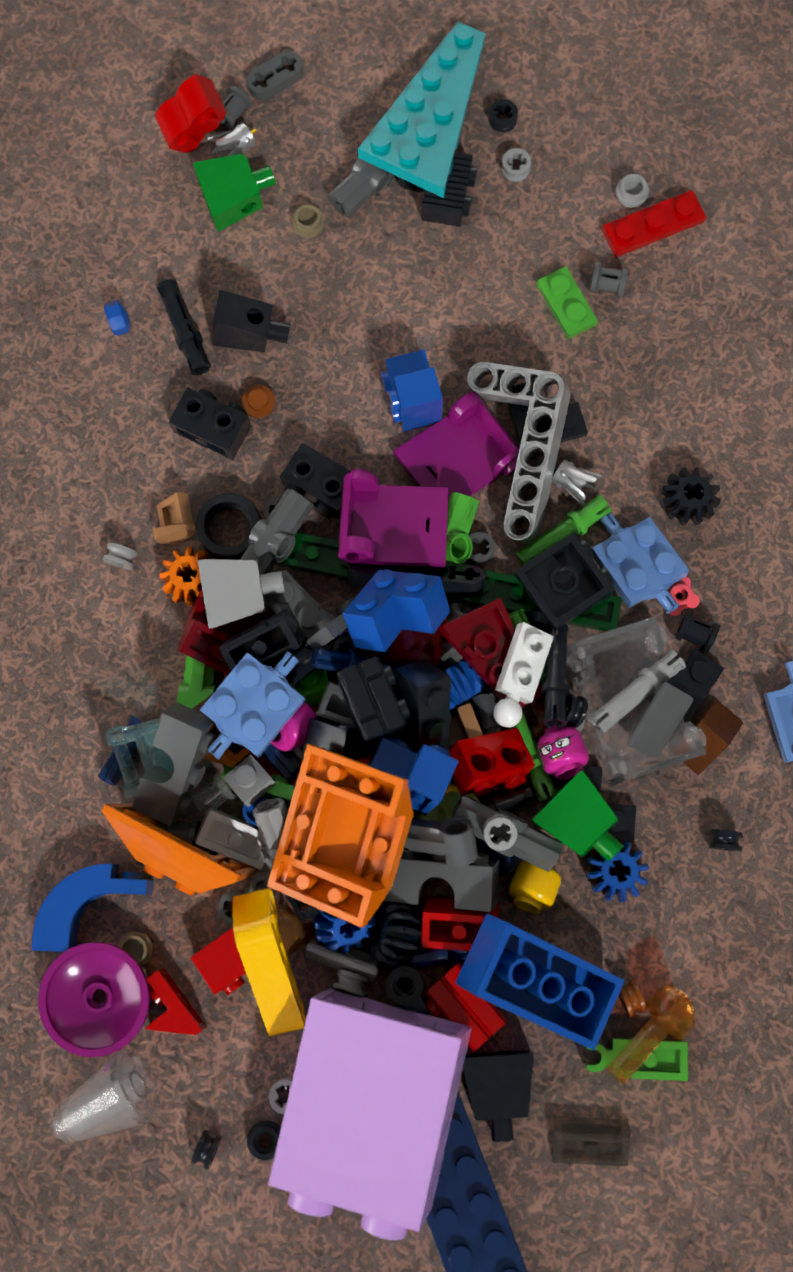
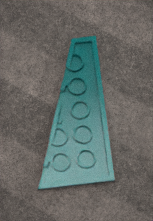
[358,21,486,198]

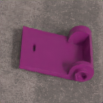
[393,391,520,501]
[338,469,448,567]

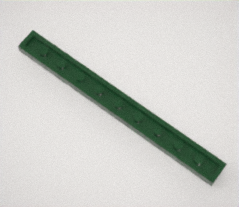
[275,532,622,634]

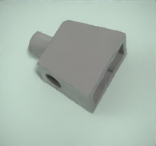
[198,559,285,628]

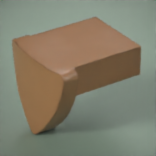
[153,492,196,545]
[448,703,483,747]

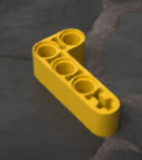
[233,888,306,1037]

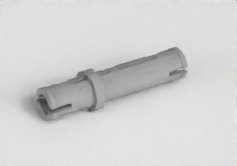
[588,650,686,735]

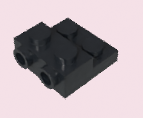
[514,533,615,631]

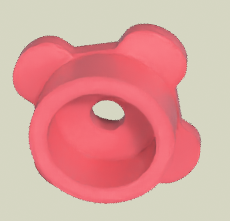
[668,577,700,616]

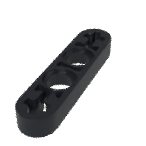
[348,562,486,598]

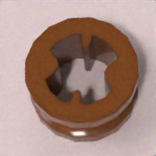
[619,979,647,1018]

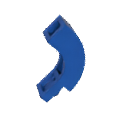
[31,864,153,952]

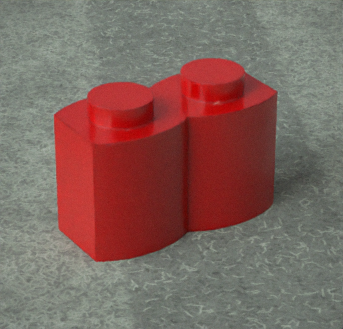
[155,74,226,153]

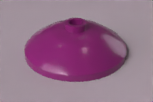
[38,942,150,1057]

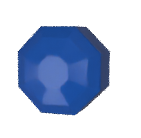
[104,300,130,336]

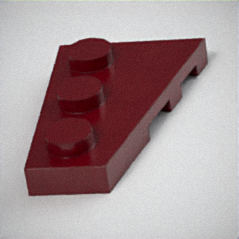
[437,598,543,708]

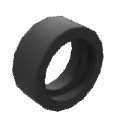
[195,493,261,560]

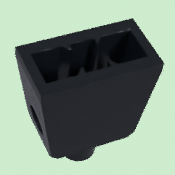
[212,290,290,353]
[463,1050,534,1142]

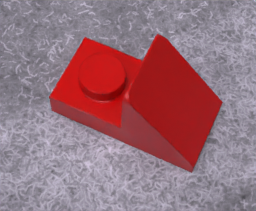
[145,968,207,1035]

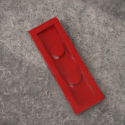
[602,189,706,258]

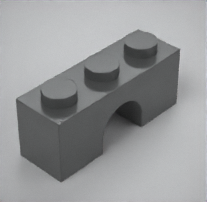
[132,702,216,827]
[383,848,500,912]

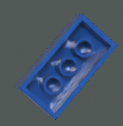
[455,913,625,1051]

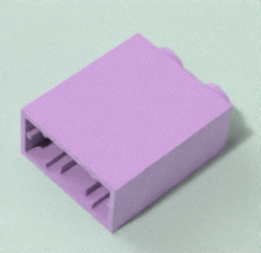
[268,988,472,1240]

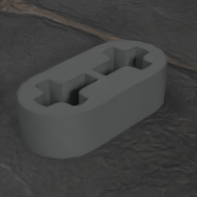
[247,51,303,100]

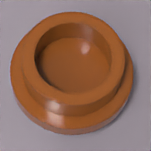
[242,385,276,419]

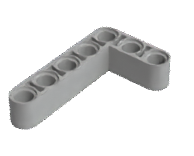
[467,362,570,544]

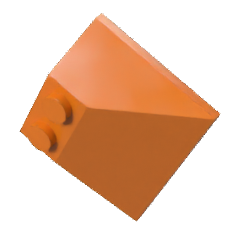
[267,744,413,928]
[101,803,258,896]

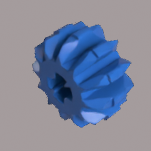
[443,660,486,711]
[586,841,649,902]
[312,910,377,954]

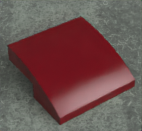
[178,588,266,676]

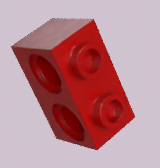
[449,728,535,796]

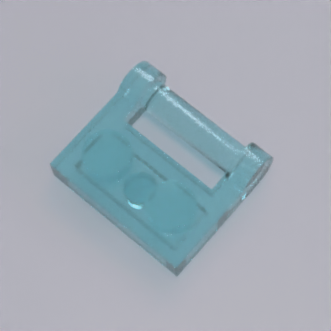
[104,718,174,798]

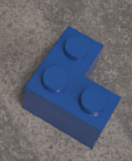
[381,349,443,432]
[342,569,450,652]
[368,738,458,816]

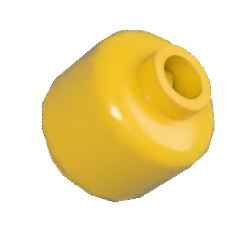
[509,860,561,914]

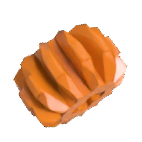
[159,546,207,606]

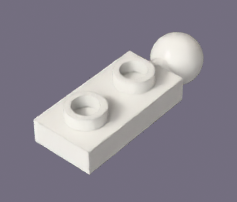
[493,622,554,727]
[194,807,265,870]

